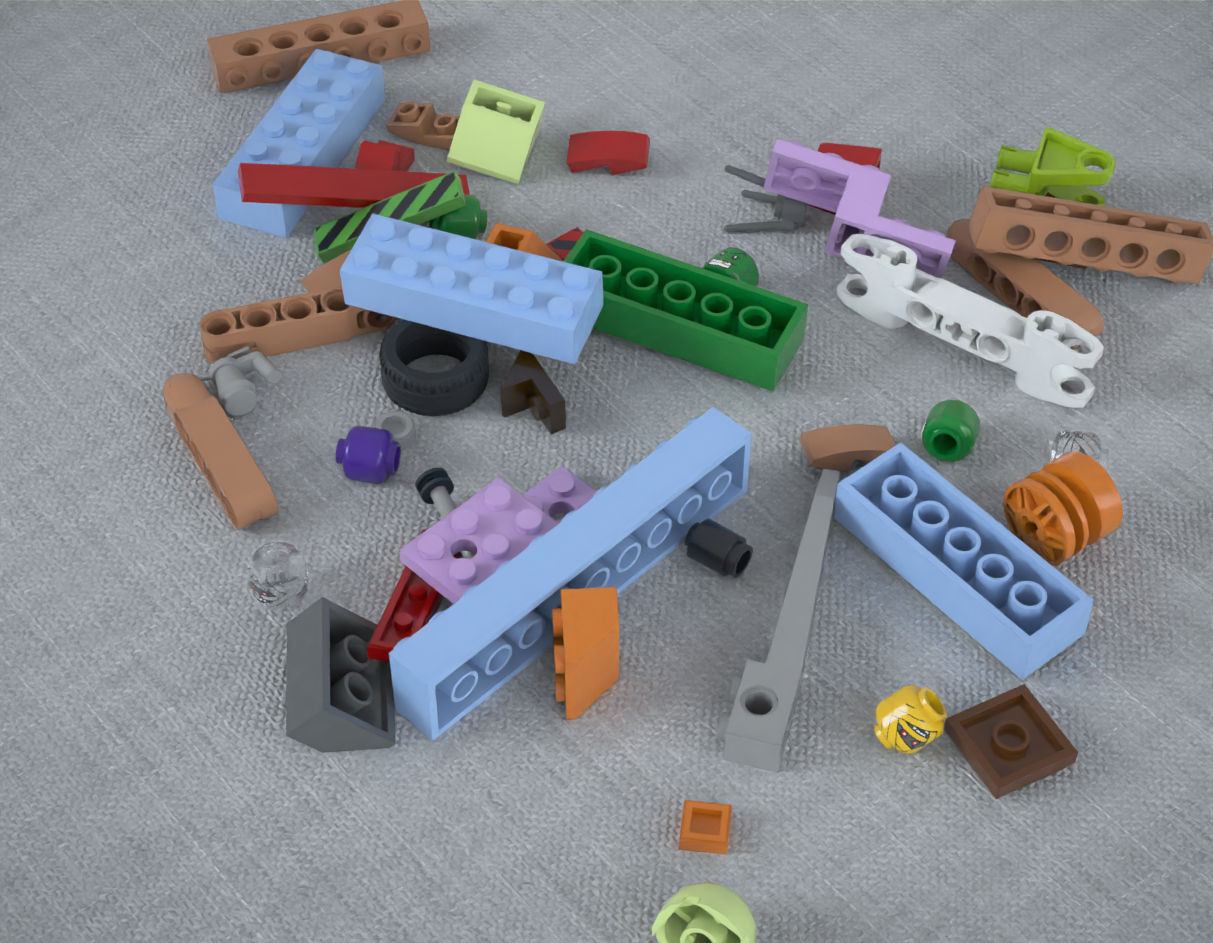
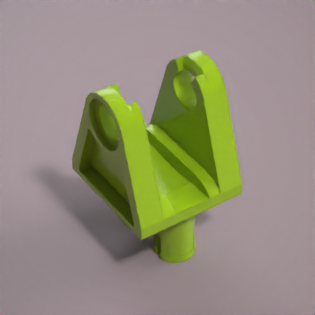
[990,127,1116,206]

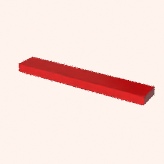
[238,163,470,208]

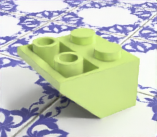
[447,79,545,185]

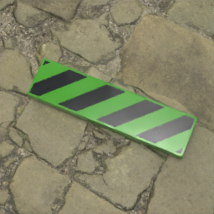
[314,171,466,263]

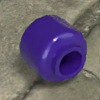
[336,426,401,484]

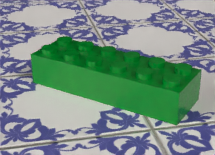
[563,229,808,392]

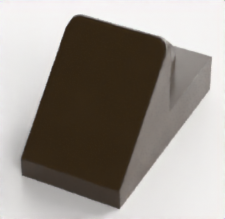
[501,350,566,434]

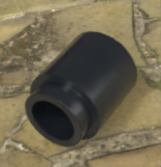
[685,518,753,578]

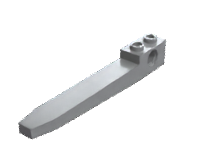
[717,468,840,773]

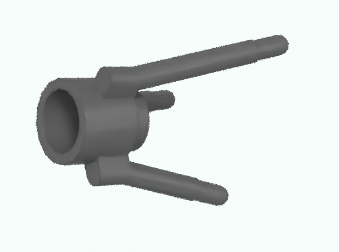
[724,165,807,232]

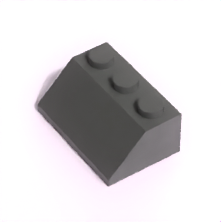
[286,597,395,753]

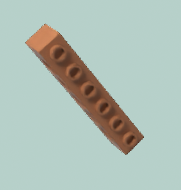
[207,0,430,94]
[968,186,1213,284]

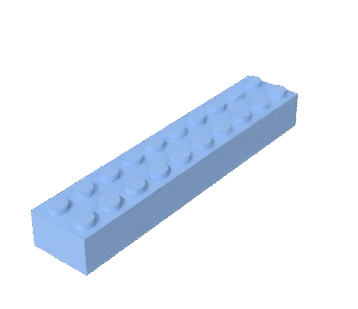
[389,407,752,741]

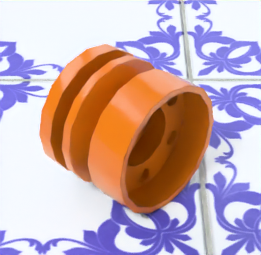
[1003,451,1123,566]

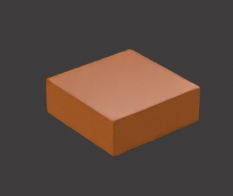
[679,800,732,855]

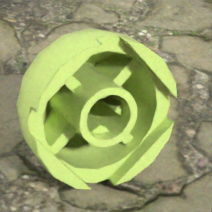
[652,882,756,943]

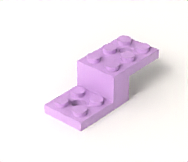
[763,138,956,278]
[400,466,597,604]

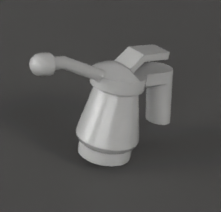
[164,346,283,416]

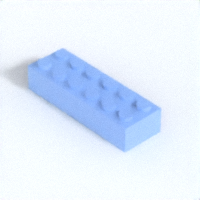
[212,49,385,238]
[339,213,603,364]
[833,442,1094,680]

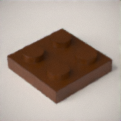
[944,684,1078,799]

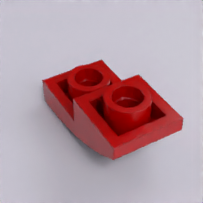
[566,131,650,175]

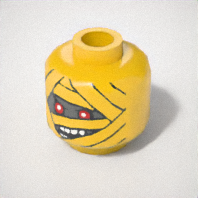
[874,684,947,755]

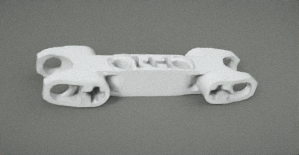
[837,234,1104,408]

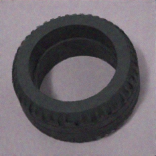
[379,320,489,416]

